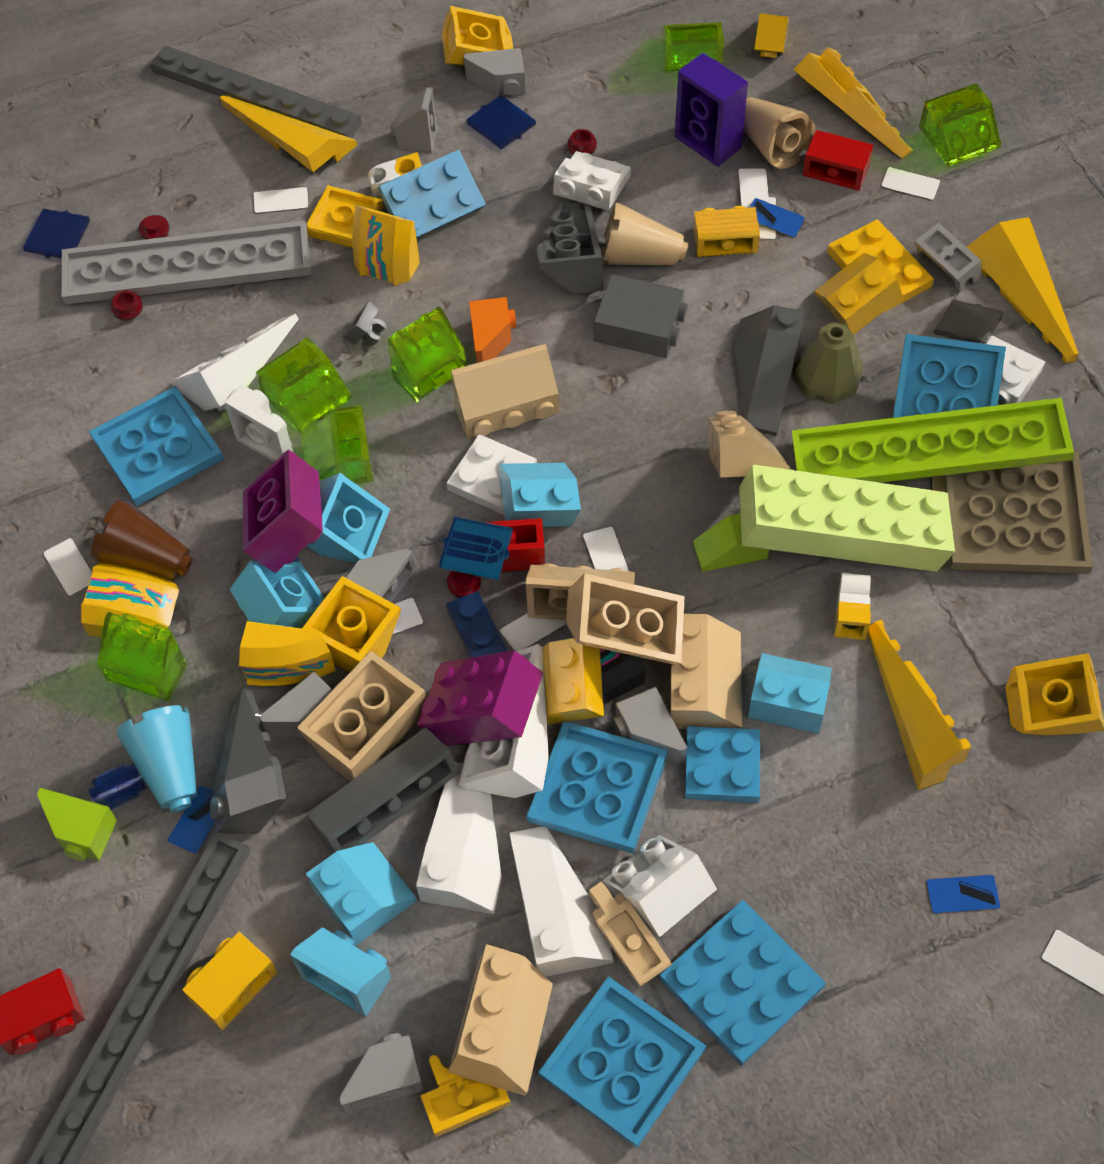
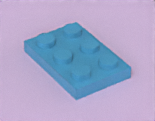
[377,150,486,238]

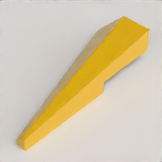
[793,47,913,159]
[219,95,357,172]
[966,217,1079,363]
[868,620,971,790]

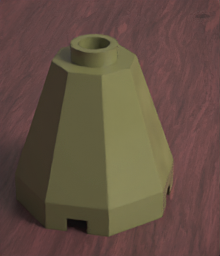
[794,322,864,404]

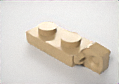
[588,881,672,988]

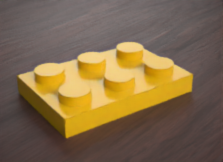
[827,219,934,313]

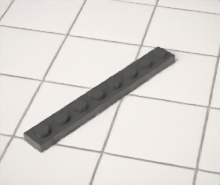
[150,45,362,138]

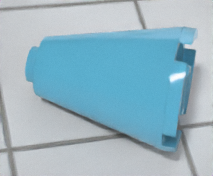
[117,705,197,812]

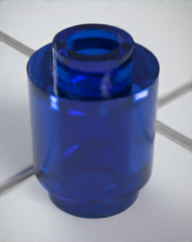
[87,763,147,810]

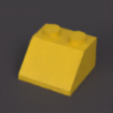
[814,253,903,335]
[302,576,401,672]
[542,638,604,725]

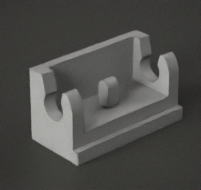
[915,223,982,292]

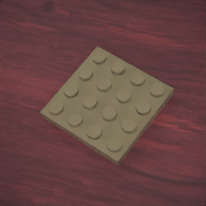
[943,452,1093,574]

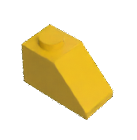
[754,13,789,58]

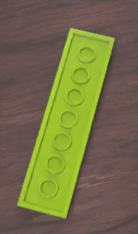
[792,398,1074,483]

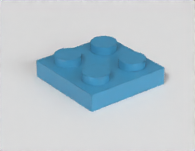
[685,726,760,803]

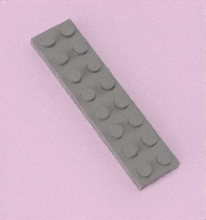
[61,221,311,305]

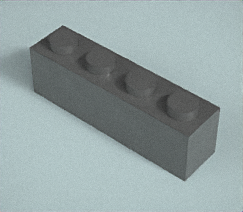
[306,727,460,854]

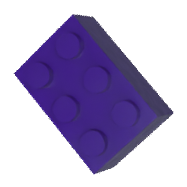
[674,52,748,167]

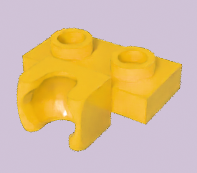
[420,1055,511,1137]

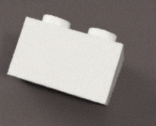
[602,835,717,937]

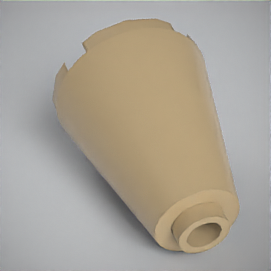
[743,97,815,169]
[601,202,688,266]

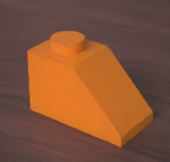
[469,297,517,363]

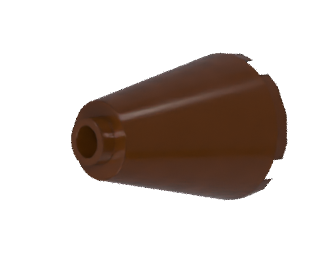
[91,499,193,580]

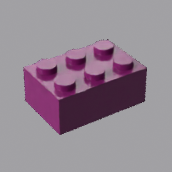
[243,449,323,573]
[417,650,544,746]

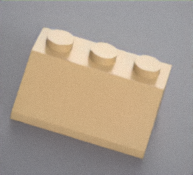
[451,344,559,439]
[708,411,790,478]
[526,563,635,620]
[566,573,685,665]
[670,614,742,729]
[297,651,427,782]
[448,944,553,1096]

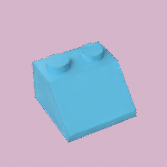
[498,463,581,527]
[307,473,390,564]
[229,561,325,629]
[748,653,832,734]
[306,842,417,946]
[290,927,391,1017]

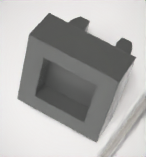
[345,302,387,345]

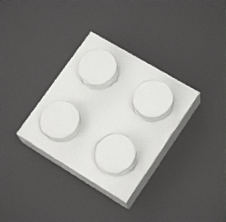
[447,434,537,515]

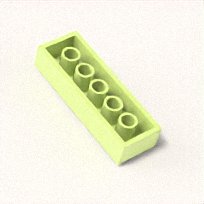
[739,465,955,572]

